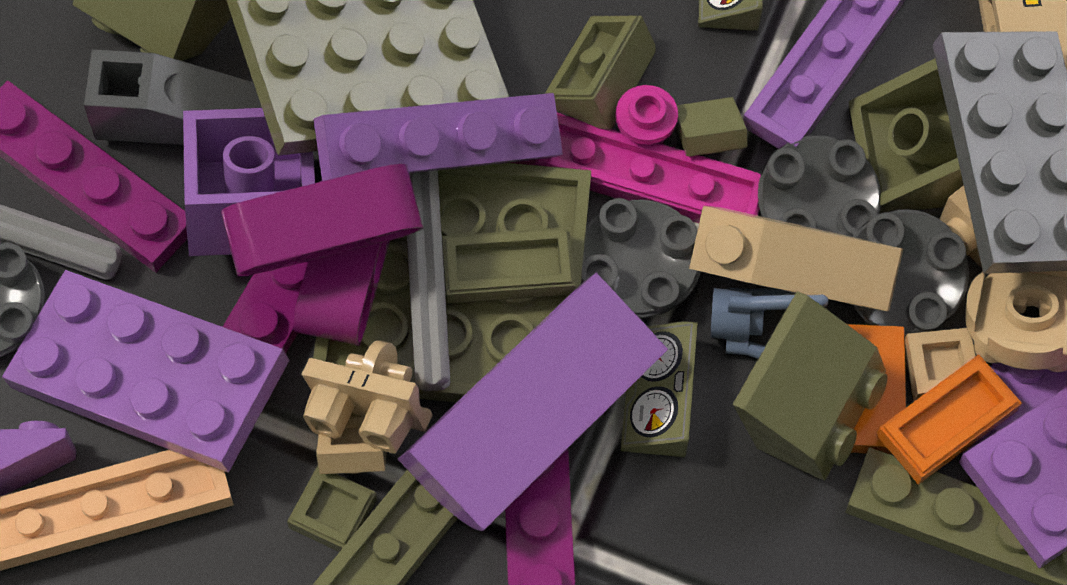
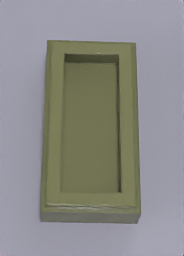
[442,227,575,304]

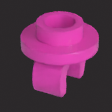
[616,85,678,145]

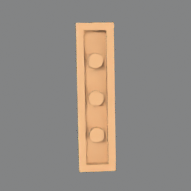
[0,450,234,571]

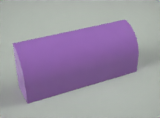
[398,272,668,531]

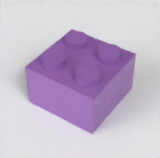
[183,108,315,256]

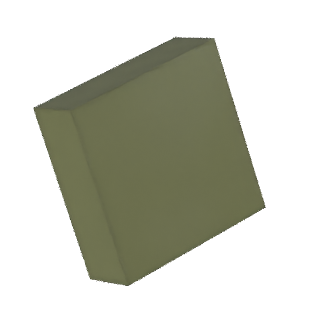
[675,97,747,157]
[287,466,377,552]

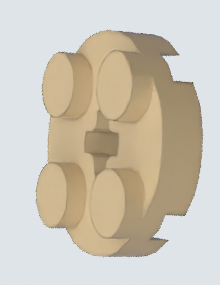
[966,271,1067,372]

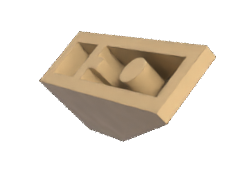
[689,206,903,311]

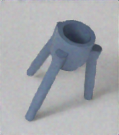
[711,287,829,359]

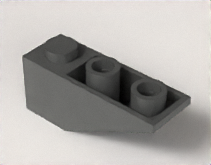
[84,49,262,145]

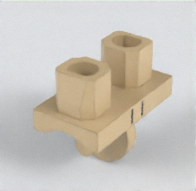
[302,340,432,454]

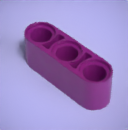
[221,164,423,276]
[293,241,390,346]

